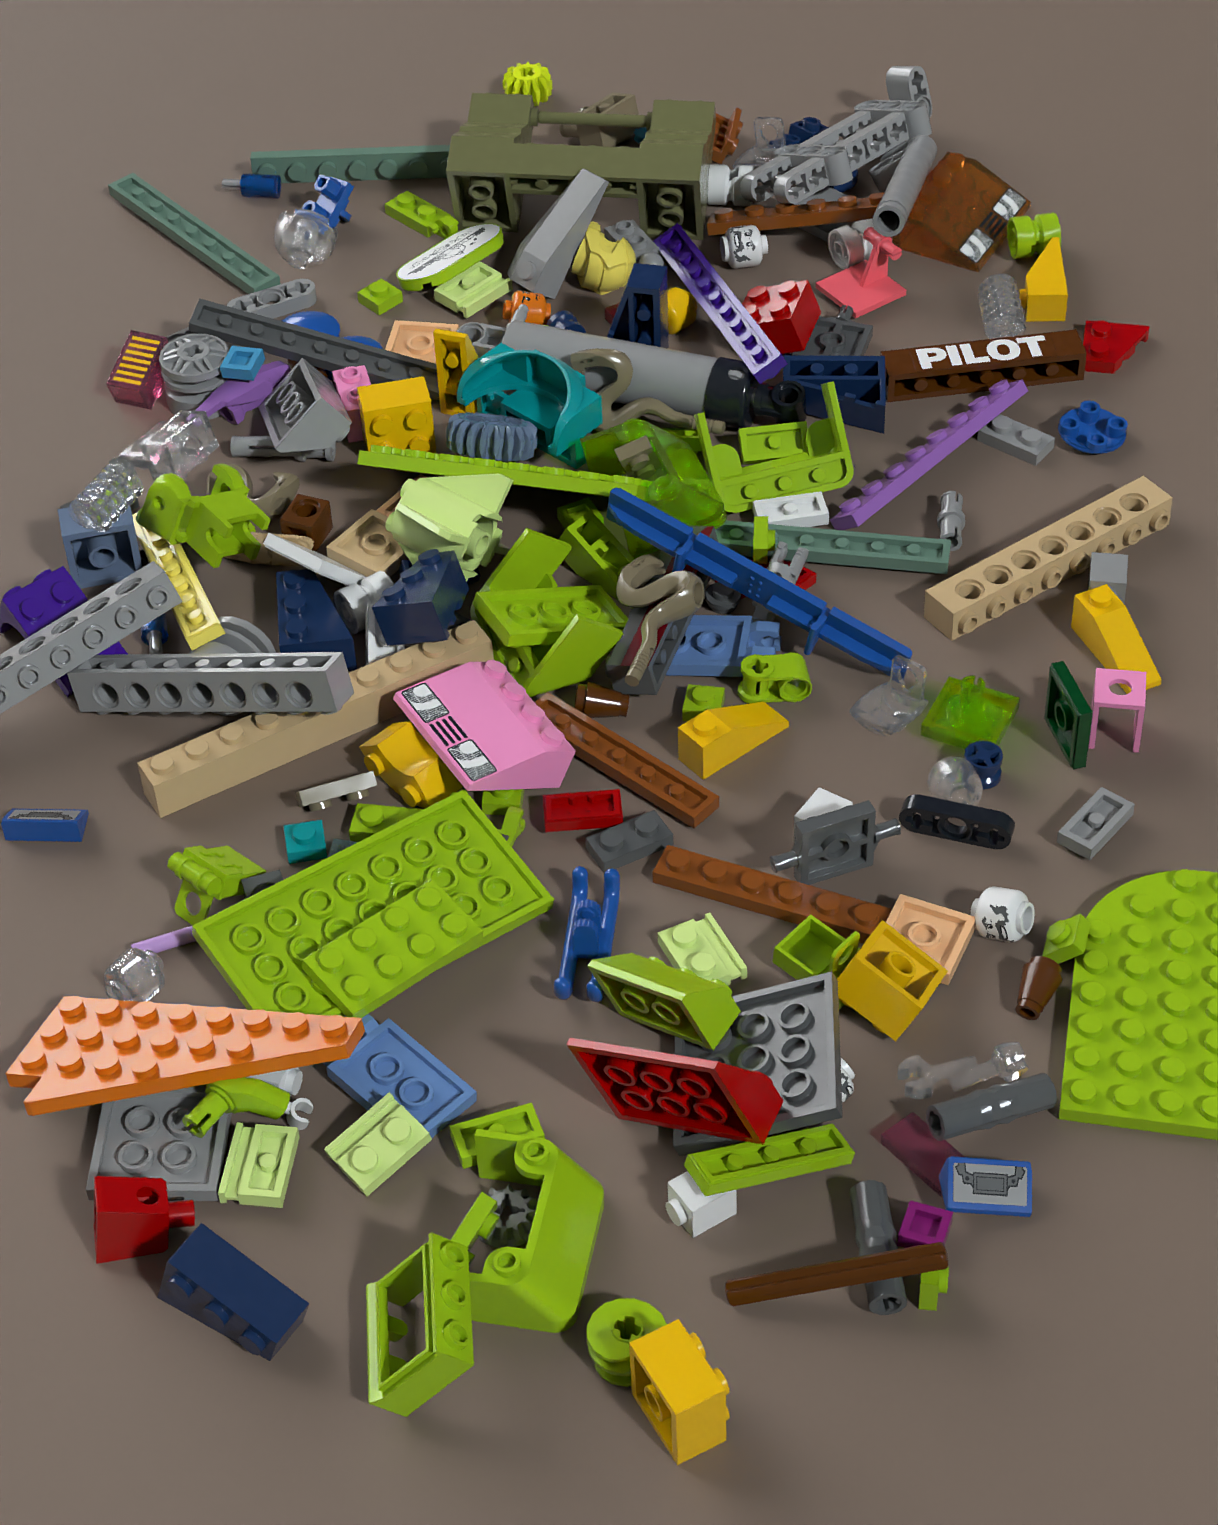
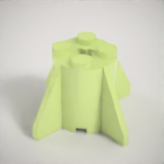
[385,474,514,582]

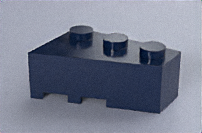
[606,263,669,349]
[783,355,886,434]
[372,549,469,646]
[276,569,357,671]
[157,1223,310,1361]

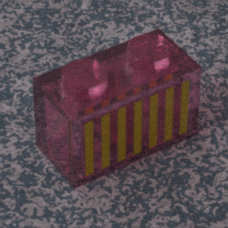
[106,330,169,410]

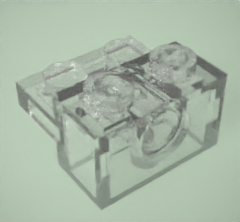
[119,410,219,480]

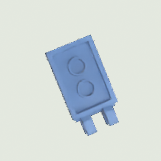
[666,615,782,677]
[323,1014,477,1138]

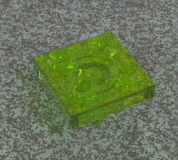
[920,675,1020,749]

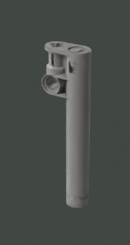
[869,135,937,237]

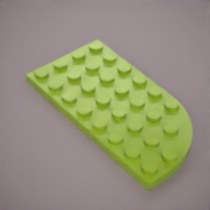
[1058,869,1218,1140]

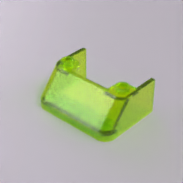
[580,418,727,559]

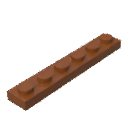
[706,192,885,236]
[535,692,719,828]
[652,845,892,944]

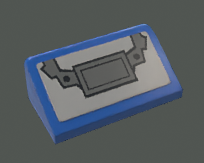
[1,808,89,842]
[939,1156,1032,1217]

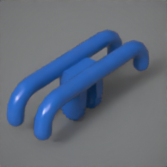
[554,866,620,1002]

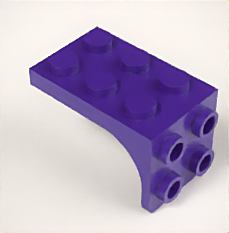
[0,566,128,697]

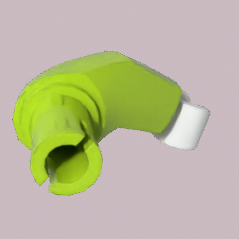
[182,1077,313,1138]

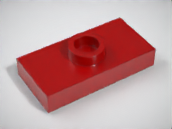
[543,789,623,832]

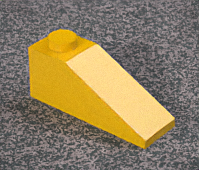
[1018,237,1068,322]
[433,328,479,415]
[1071,584,1162,694]
[678,702,789,780]

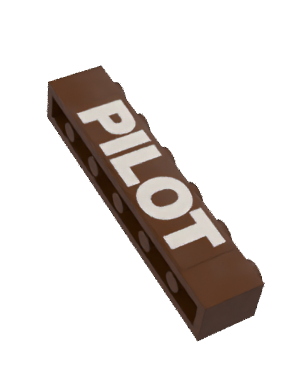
[880,329,1087,402]

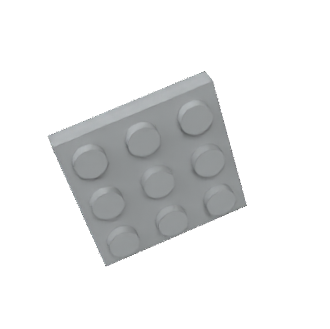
[86,1086,232,1201]

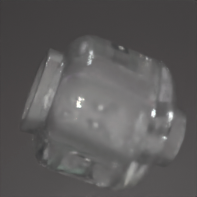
[927,757,983,806]
[104,948,165,1002]

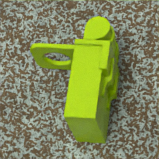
[167,845,266,925]
[772,914,860,1009]

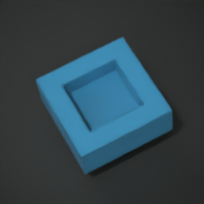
[220,346,265,381]

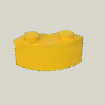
[359,721,463,808]

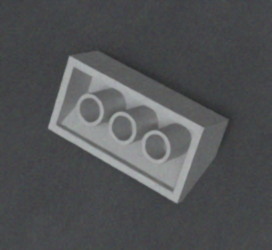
[259,358,352,453]

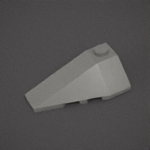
[507,168,609,299]

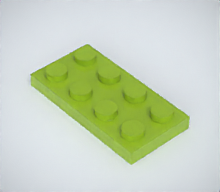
[473,585,628,648]
[302,879,483,1018]

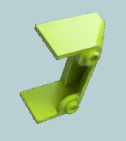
[694,381,854,513]
[470,528,624,697]
[469,1129,604,1333]

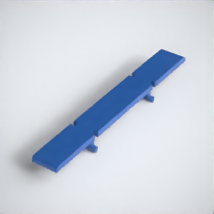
[606,488,912,683]

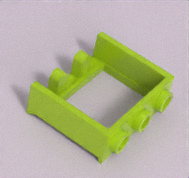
[366,1232,474,1417]

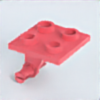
[816,227,906,319]

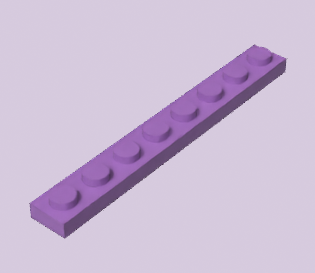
[830,379,1028,530]

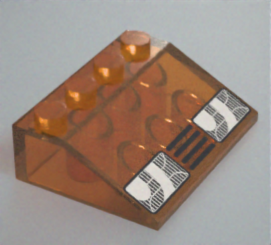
[892,152,1031,273]

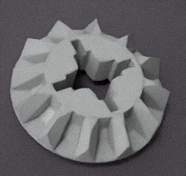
[477,1184,538,1248]

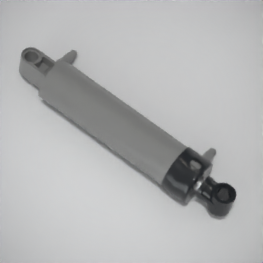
[457,304,807,429]

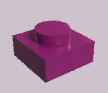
[897,1200,953,1248]

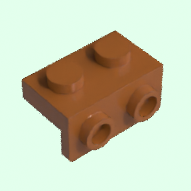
[712,107,743,164]

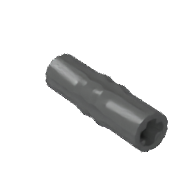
[926,1073,1057,1141]
[849,1180,907,1315]

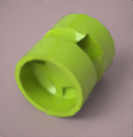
[1007,212,1061,259]

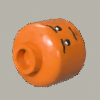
[502,291,551,325]

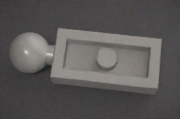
[605,219,664,266]

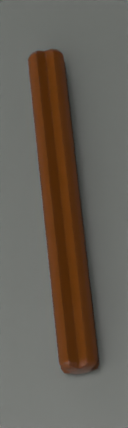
[725,1242,949,1306]

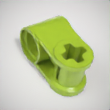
[738,652,812,703]

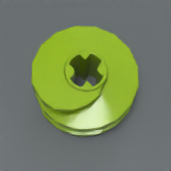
[586,1298,667,1387]

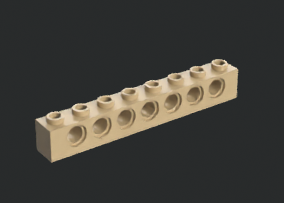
[924,476,1173,641]

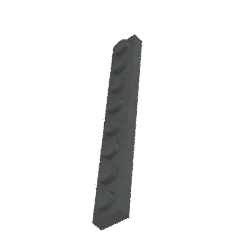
[189,298,440,401]

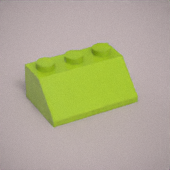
[587,953,741,1050]

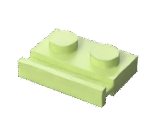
[434,261,513,318]
[658,912,747,986]
[324,1092,432,1197]
[218,1122,300,1208]

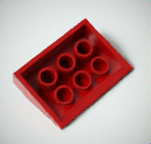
[566,1038,784,1145]

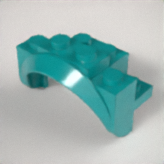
[457,343,603,470]

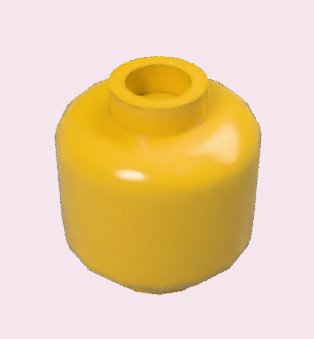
[667,287,697,335]

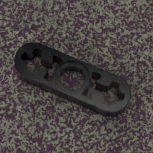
[899,794,1015,849]

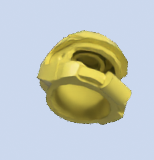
[572,221,636,295]

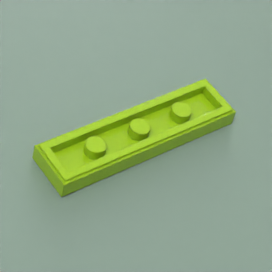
[684,1123,855,1197]

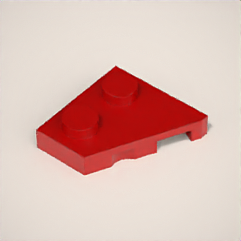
[1083,320,1150,374]

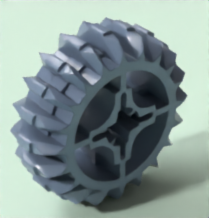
[445,412,538,462]

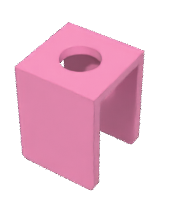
[1088,668,1146,753]

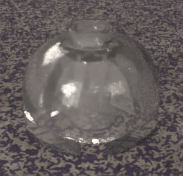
[274,209,338,269]

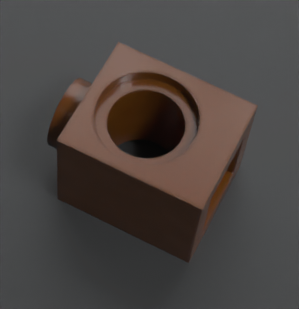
[280,494,333,552]

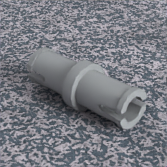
[937,491,965,551]

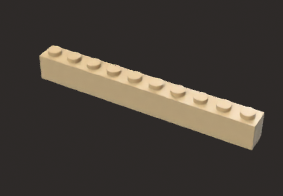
[137,620,494,818]

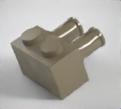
[559,92,640,147]

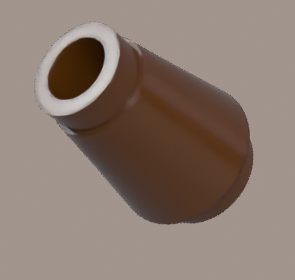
[574,681,629,718]
[1015,956,1062,1020]

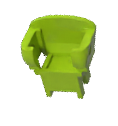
[136,463,271,568]

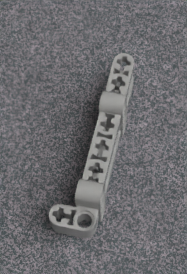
[740,66,932,204]

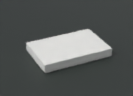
[263,533,366,586]

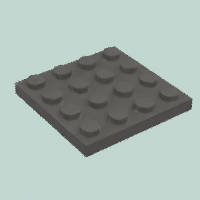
[673,971,843,1156]

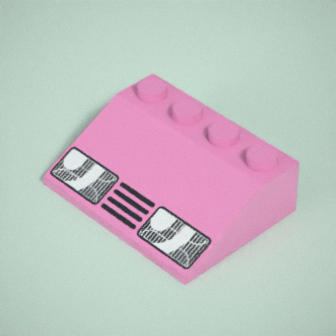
[393,660,576,791]

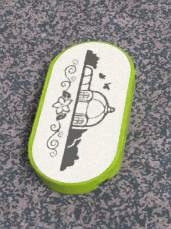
[396,224,504,291]

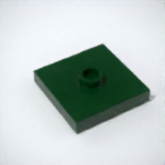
[1044,661,1093,770]

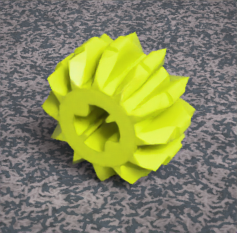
[502,62,553,106]

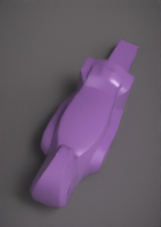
[188,361,291,425]

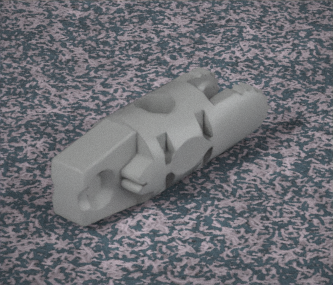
[752,541,809,622]

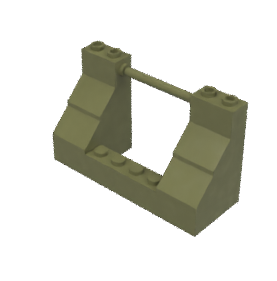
[446,93,716,240]

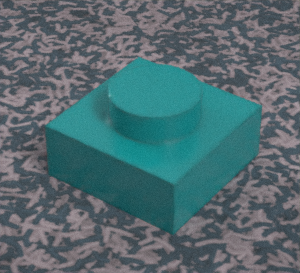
[283,820,328,864]

